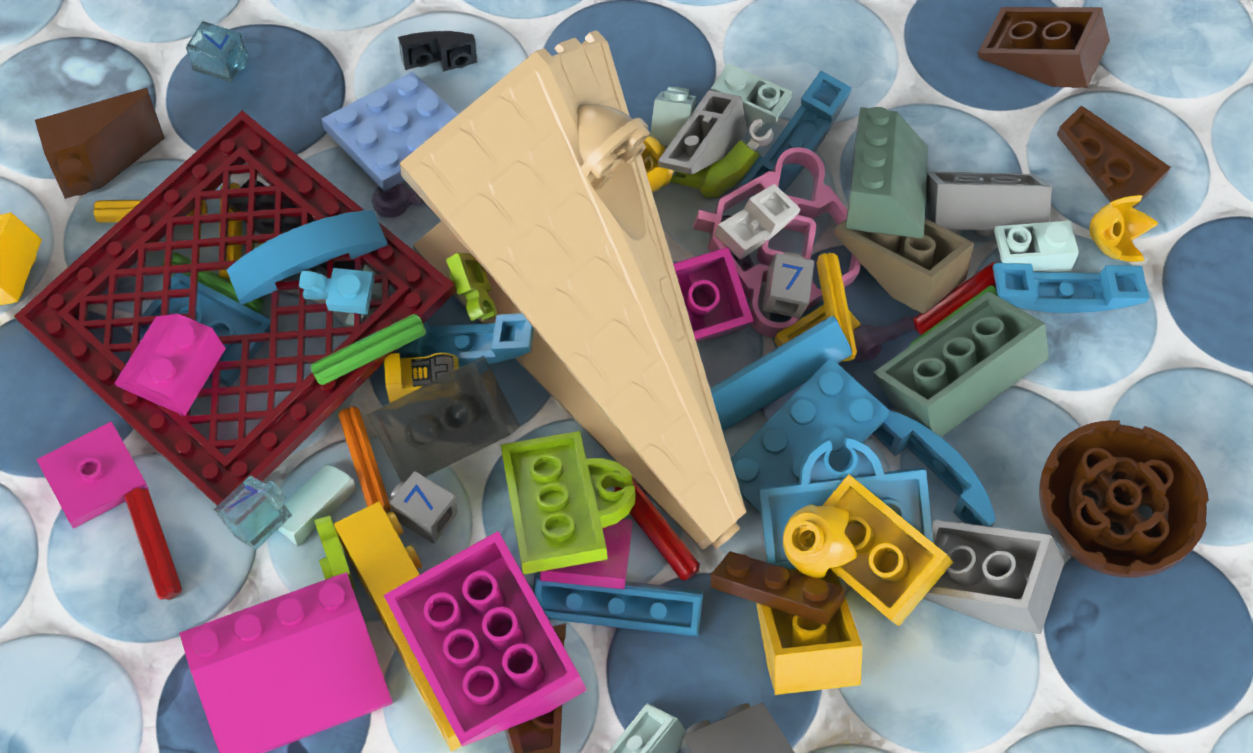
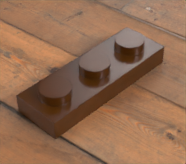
[711,551,845,626]

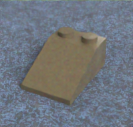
[834,219,974,314]

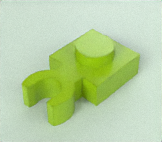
[446,253,497,321]
[314,515,356,590]

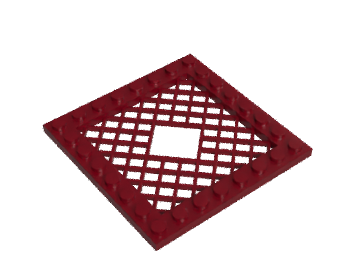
[14,110,457,516]

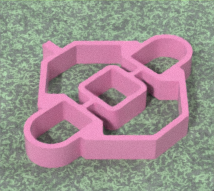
[693,147,861,338]

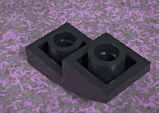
[398,31,477,72]

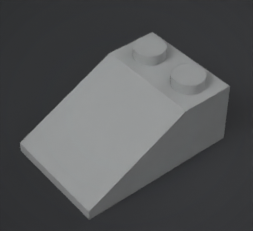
[923,519,1065,634]

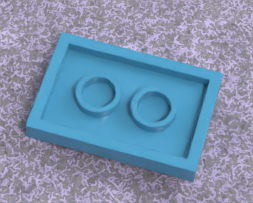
[131,273,271,387]

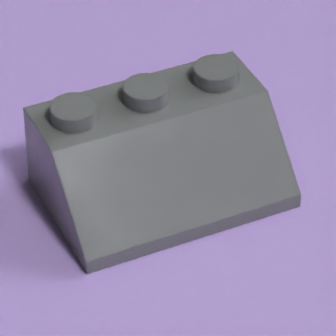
[926,172,1052,236]

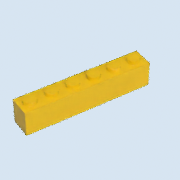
[334,501,461,752]

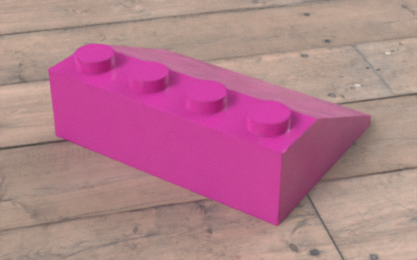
[384,531,587,747]
[179,572,393,753]

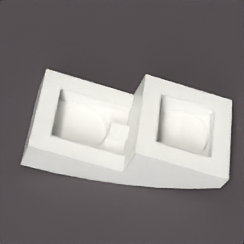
[714,184,801,260]

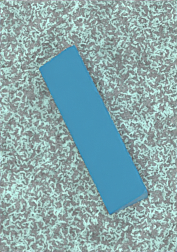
[710,316,852,431]
[533,572,703,637]

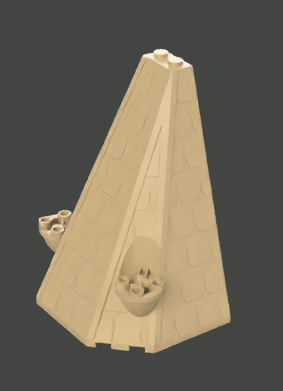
[399,30,746,550]

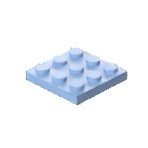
[321,72,458,191]

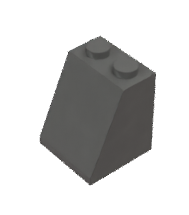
[680,702,795,753]

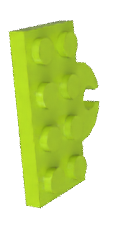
[500,431,636,574]

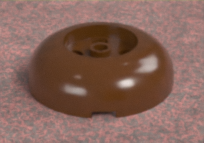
[1039,420,1209,578]

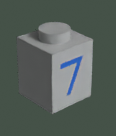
[762,252,814,318]
[390,471,458,544]

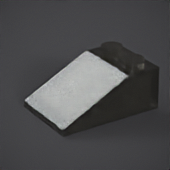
[367,355,520,482]

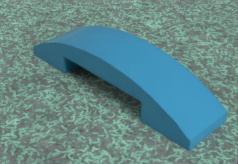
[739,71,852,196]
[227,210,388,305]
[992,263,1149,313]
[394,313,534,366]
[872,410,996,527]

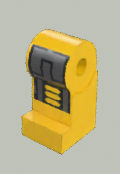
[384,353,461,404]

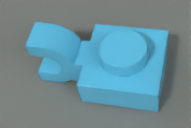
[299,268,375,315]

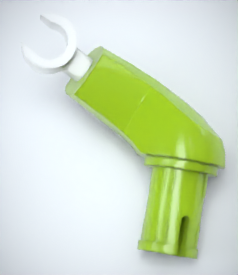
[670,119,774,198]

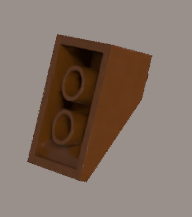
[977,7,1110,88]
[35,88,165,199]

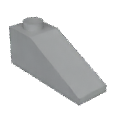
[658,90,747,174]

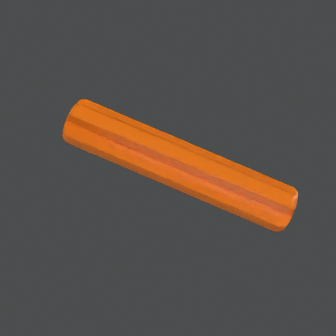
[338,406,391,514]

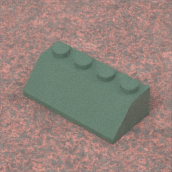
[846,107,928,239]
[873,291,1049,437]

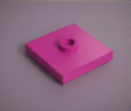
[36,421,149,529]
[540,519,633,590]

